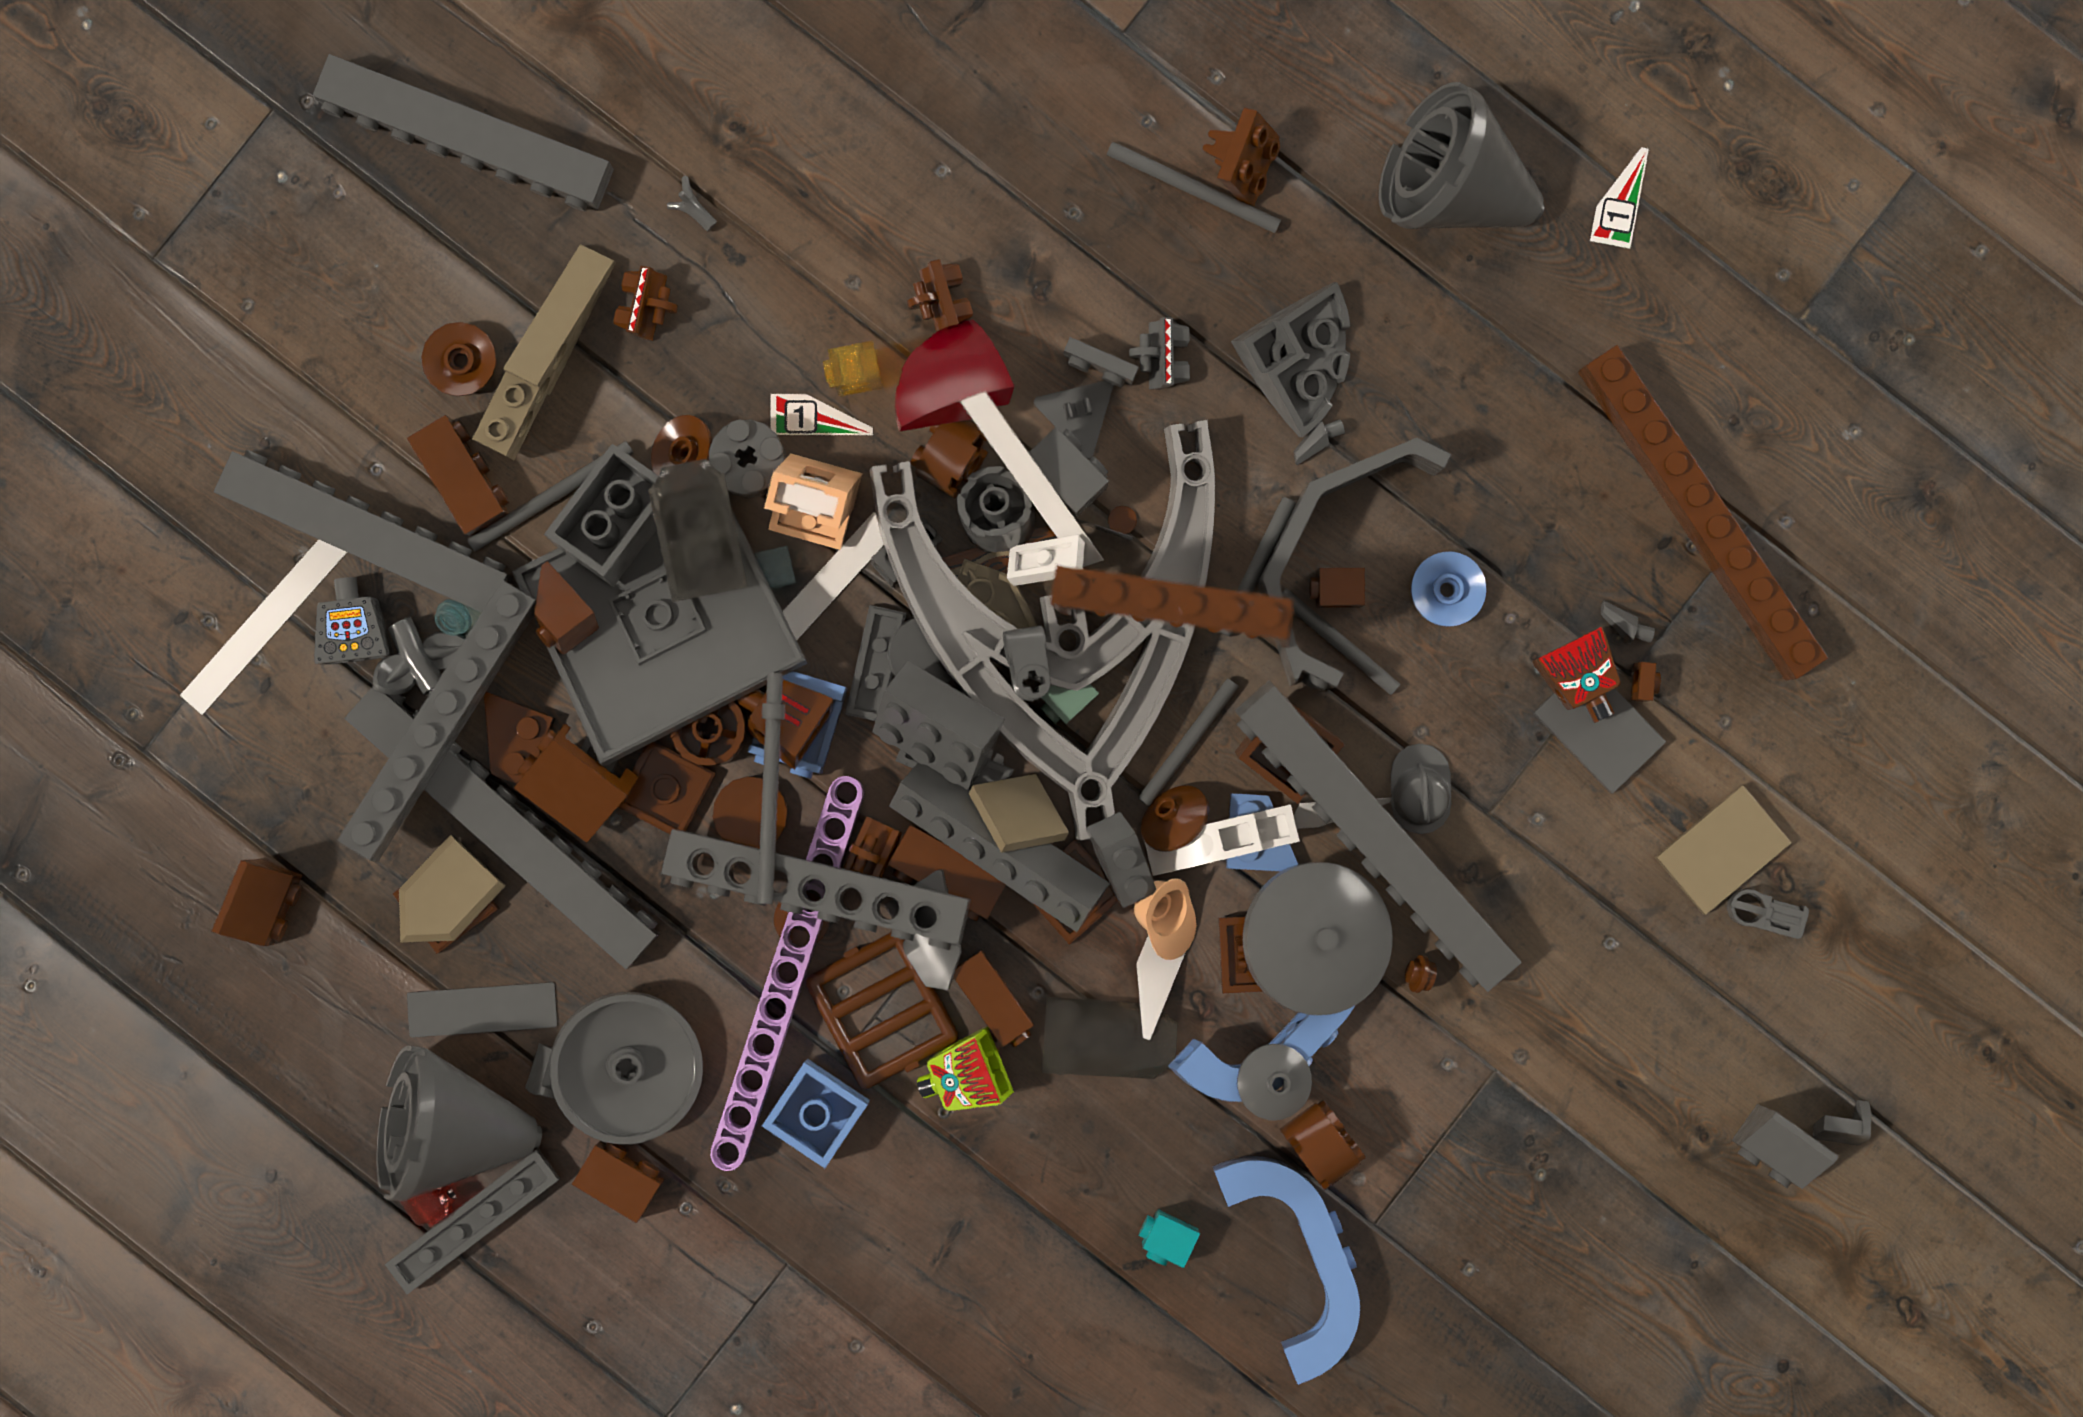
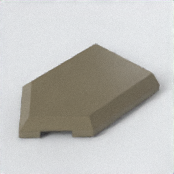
[957,559,1037,668]
[399,834,506,943]

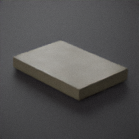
[1655,785,1791,915]

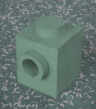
[1040,684,1099,725]

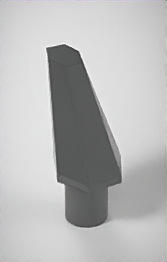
[1294,420,1345,465]
[1601,600,1655,644]

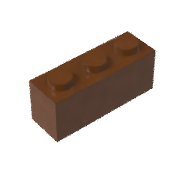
[407,415,510,537]
[888,824,1006,922]

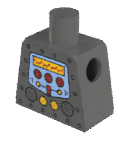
[314,577,394,666]

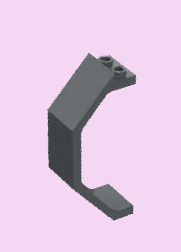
[1257,438,1451,692]

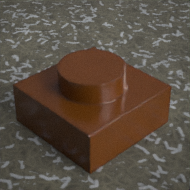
[1630,662,1661,702]

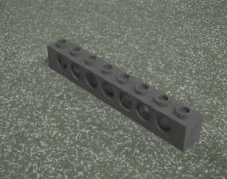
[661,829,971,950]

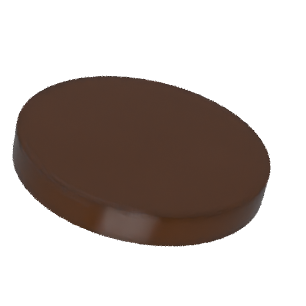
[1108,506,1137,534]

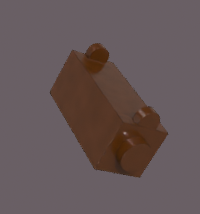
[953,949,1034,1050]

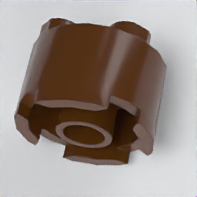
[910,420,990,499]
[670,700,749,766]
[1280,1100,1366,1191]

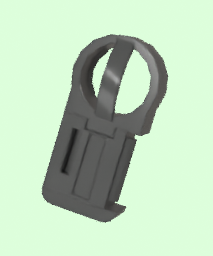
[1727,889,1809,939]

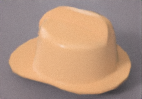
[1134,878,1197,960]

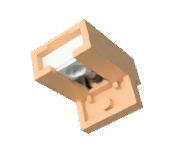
[765,453,862,550]

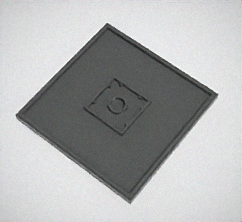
[512,471,808,767]

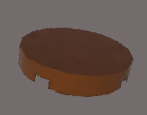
[712,776,788,849]

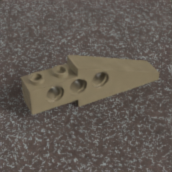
[472,244,616,461]

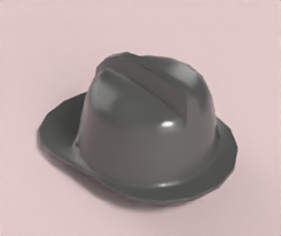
[1391,744,1451,834]

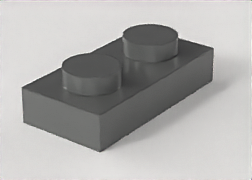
[1064,337,1139,387]

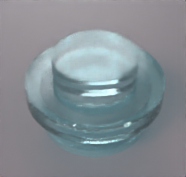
[434,599,472,636]

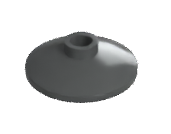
[1237,1044,1312,1120]

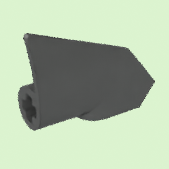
[884,869,962,990]

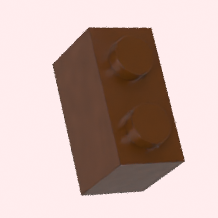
[572,1141,665,1224]

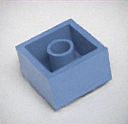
[762,1059,870,1168]

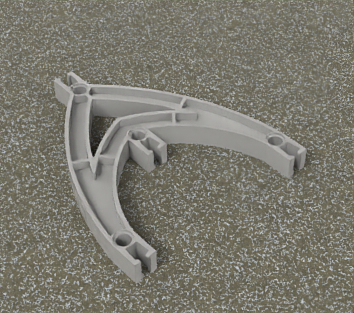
[869,420,1215,840]

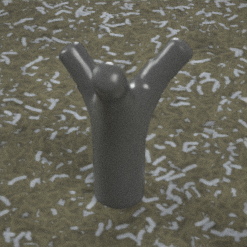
[667,176,718,232]

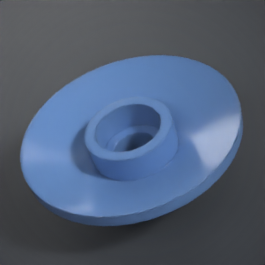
[1411,552,1486,627]

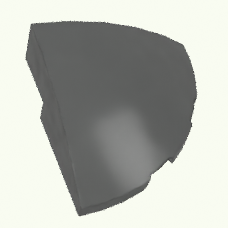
[1231,282,1350,437]

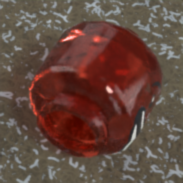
[399,1185,456,1228]

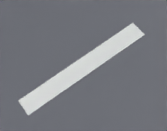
[960,392,1104,567]
[783,512,884,640]
[180,540,347,715]

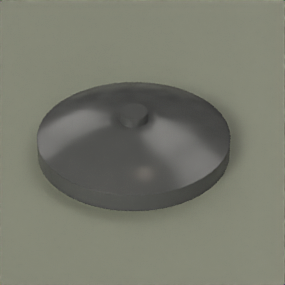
[1243,862,1393,1015]
[549,992,703,1144]

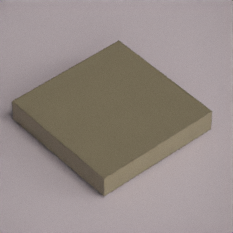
[969,774,1069,853]

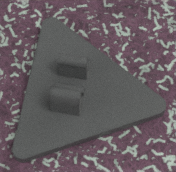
[1034,381,1114,459]

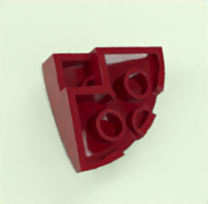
[894,319,1015,432]

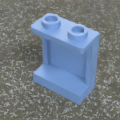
[747,671,848,779]

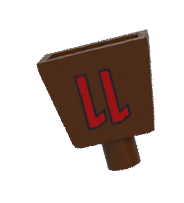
[737,679,833,770]

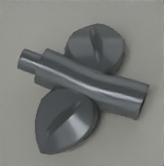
[373,617,466,695]

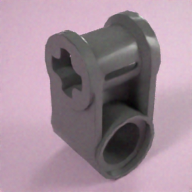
[1003,625,1051,701]

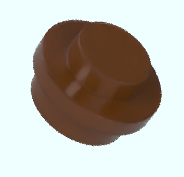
[1405,955,1437,993]

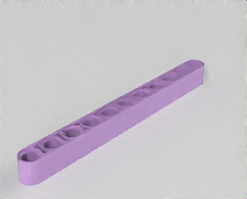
[710,776,865,1171]

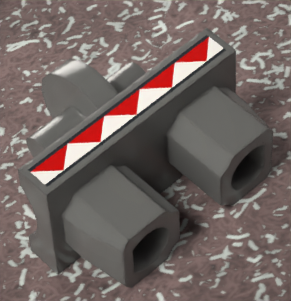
[1129,317,1190,390]

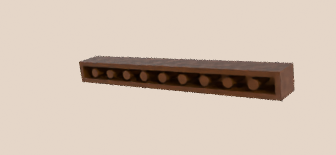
[1578,345,1828,681]

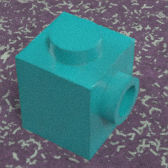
[1139,1209,1200,1268]

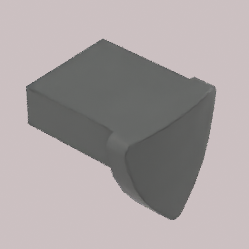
[525,1043,555,1099]
[1813,1100,1871,1146]

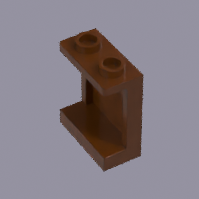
[514,723,638,843]

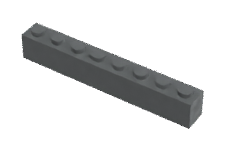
[312,54,614,212]
[214,450,513,612]
[337,580,536,862]

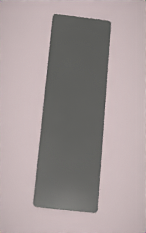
[407,982,557,1037]

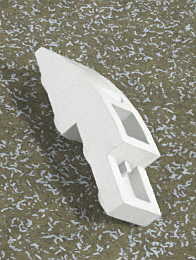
[1145,804,1299,876]

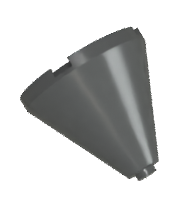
[1379,82,1544,229]
[376,1046,542,1201]

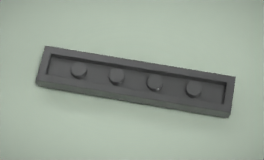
[384,1148,561,1294]

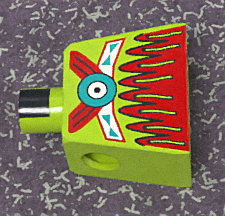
[917,1026,1014,1111]

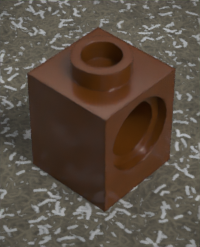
[1309,567,1365,608]

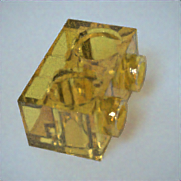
[823,341,883,397]

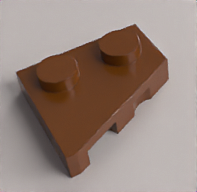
[484,692,555,784]

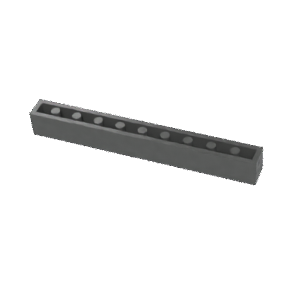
[1235,680,1522,992]
[344,686,661,969]

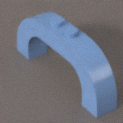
[1168,1006,1355,1102]
[1212,1156,1360,1384]

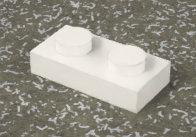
[1007,535,1085,586]

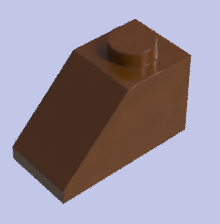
[534,561,599,655]

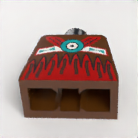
[1532,627,1621,723]

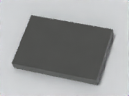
[1533,688,1666,794]

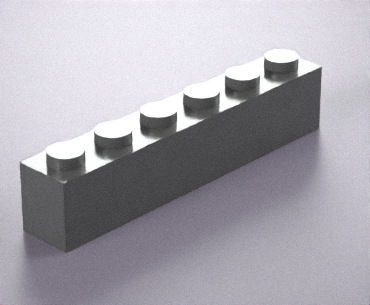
[889,763,1110,932]

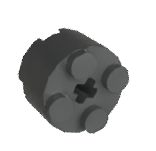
[709,419,786,499]
[957,466,1036,553]

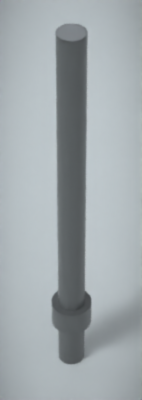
[757,673,785,904]

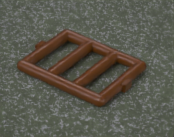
[805,932,959,1089]

